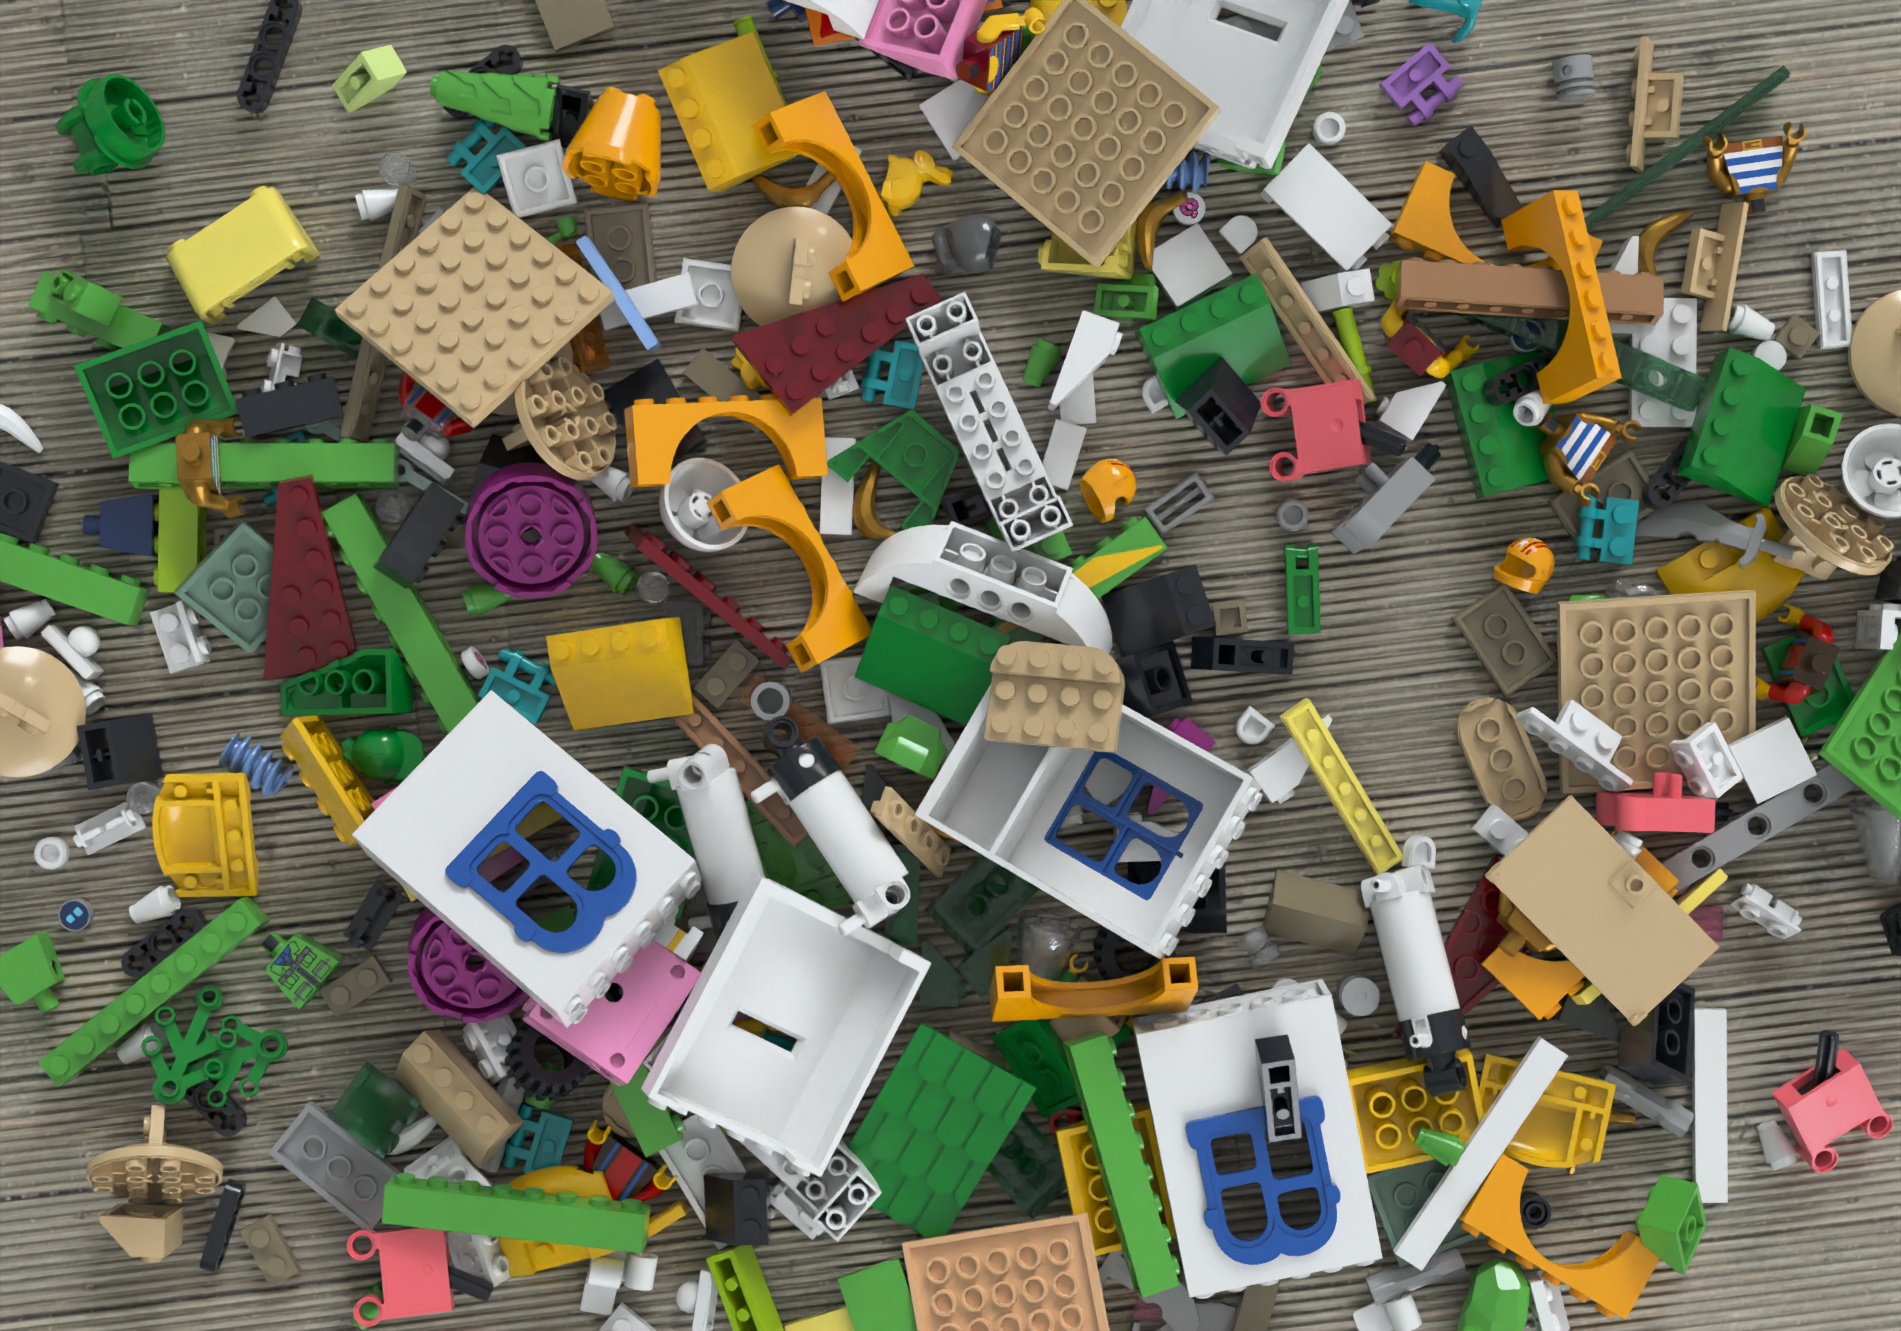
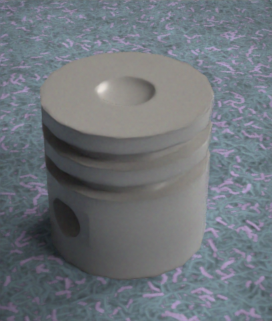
[1552,54,1596,102]
[751,681,792,721]
[1336,973,1380,1016]

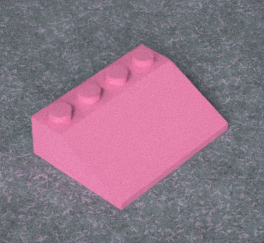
[858,0,988,80]

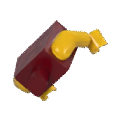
[956,7,1045,97]
[1381,300,1479,378]

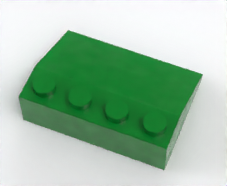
[1134,273,1291,420]
[74,320,239,459]
[1677,347,1806,508]
[1444,350,1555,499]
[854,585,1012,726]
[586,766,696,920]

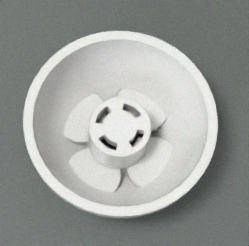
[1841,424,1901,518]
[659,458,748,552]

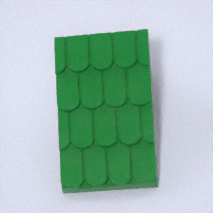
[847,1022,1036,1238]

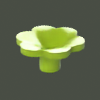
[1375,260,1401,301]

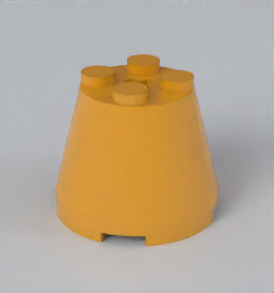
[562,87,661,201]

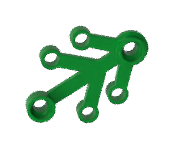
[141,985,237,1106]
[165,1015,288,1107]

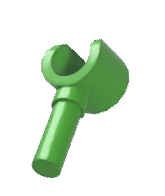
[547,216,578,245]

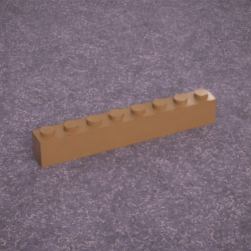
[1395,257,1664,326]

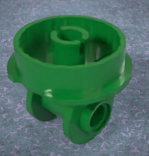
[55,74,165,176]

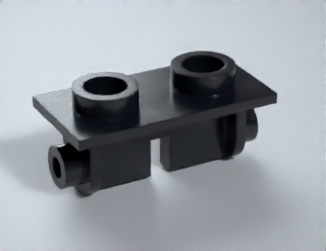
[343,880,404,952]

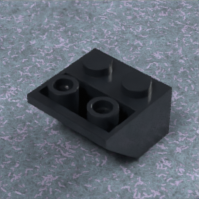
[1175,357,1261,456]
[77,714,164,790]

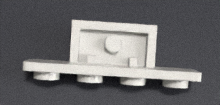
[1515,700,1633,792]

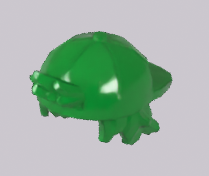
[342,726,424,784]

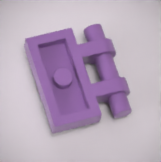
[1379,42,1464,127]

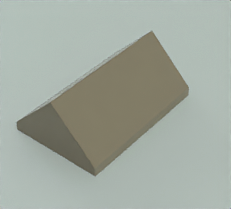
[1261,869,1369,956]

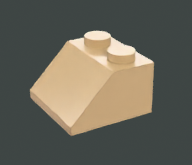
[99,1203,184,1263]

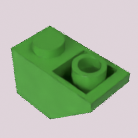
[48,268,123,327]
[1781,404,1843,477]

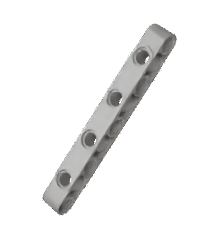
[1659,762,1858,891]

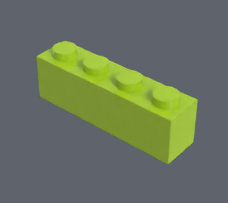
[153,489,206,593]
[706,1244,784,1331]

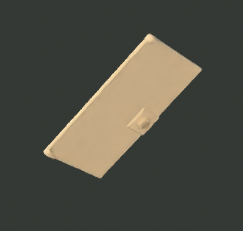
[1485,795,1719,1026]

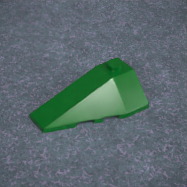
[280,648,413,716]

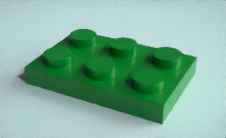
[1760,633,1855,737]
[991,1019,1079,1118]

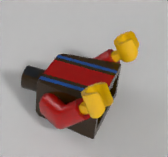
[1756,603,1840,704]
[583,1120,678,1202]

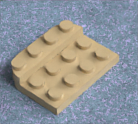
[984,641,1125,753]

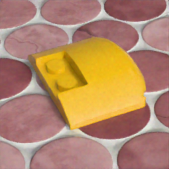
[1655,507,1805,623]
[152,773,259,897]
[1479,1053,1616,1168]
[498,1165,616,1277]

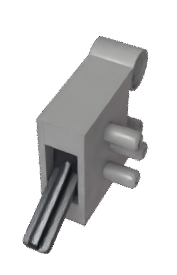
[1331,443,1441,555]

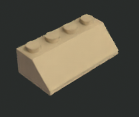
[394,1029,524,1168]

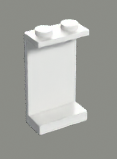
[1260,143,1392,273]

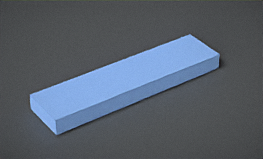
[576,236,661,354]

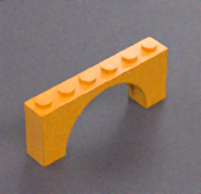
[753,91,914,302]
[1389,161,1603,270]
[1501,190,1622,404]
[624,394,828,488]
[706,464,872,673]
[1481,829,1679,1020]
[989,957,1198,1022]
[1458,1153,1660,1320]

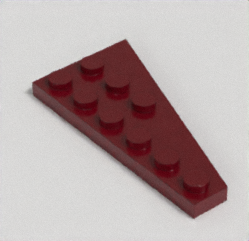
[730,273,942,416]
[263,474,358,681]
[624,523,793,670]
[1394,855,1535,1041]

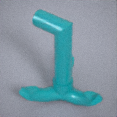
[1409,0,1482,43]

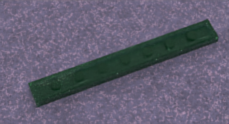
[1584,65,1791,232]

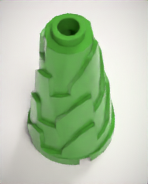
[430,70,561,141]

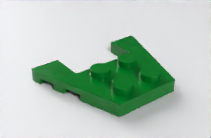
[827,409,961,530]

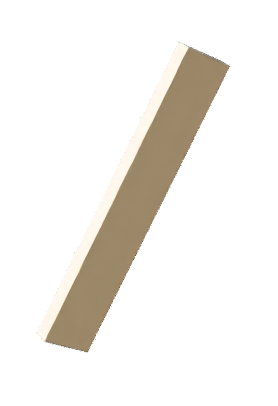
[1239,237,1376,405]

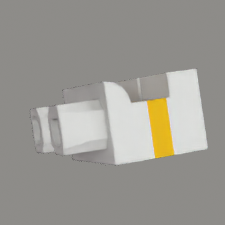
[654,917,704,963]

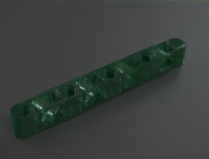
[1453,313,1707,412]

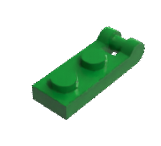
[1283,543,1321,634]

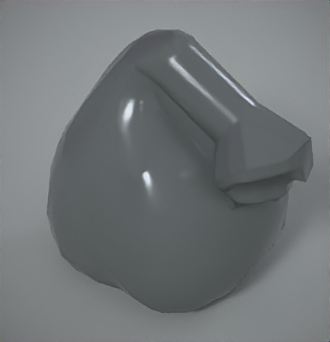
[932,214,1001,276]

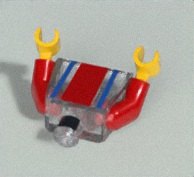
[398,371,473,442]

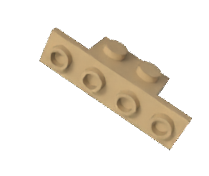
[1626,37,1684,172]
[1681,202,1749,332]
[870,786,951,878]

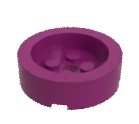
[465,462,598,598]
[408,902,533,1023]

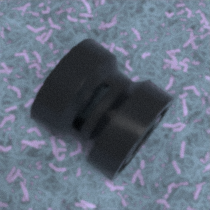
[1520,1190,1551,1229]

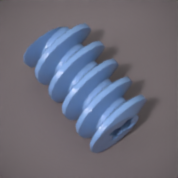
[1166,151,1210,194]
[219,732,295,797]

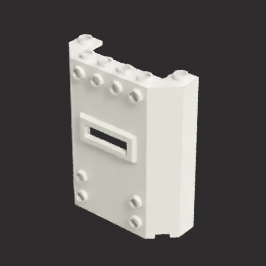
[1120,0,1349,169]
[641,872,931,1177]

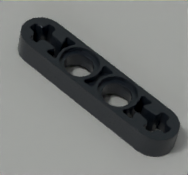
[237,0,303,114]

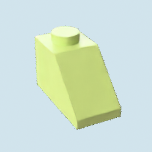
[332,45,407,113]

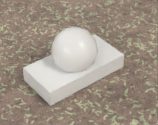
[395,431,455,486]
[41,625,104,679]
[676,1266,718,1331]

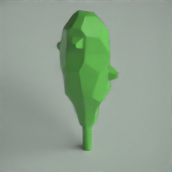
[1456,1257,1531,1331]

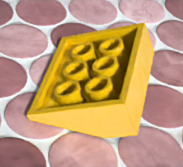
[658,32,800,193]
[546,617,694,731]
[280,715,375,846]
[1346,1049,1484,1174]
[1055,1103,1176,1256]

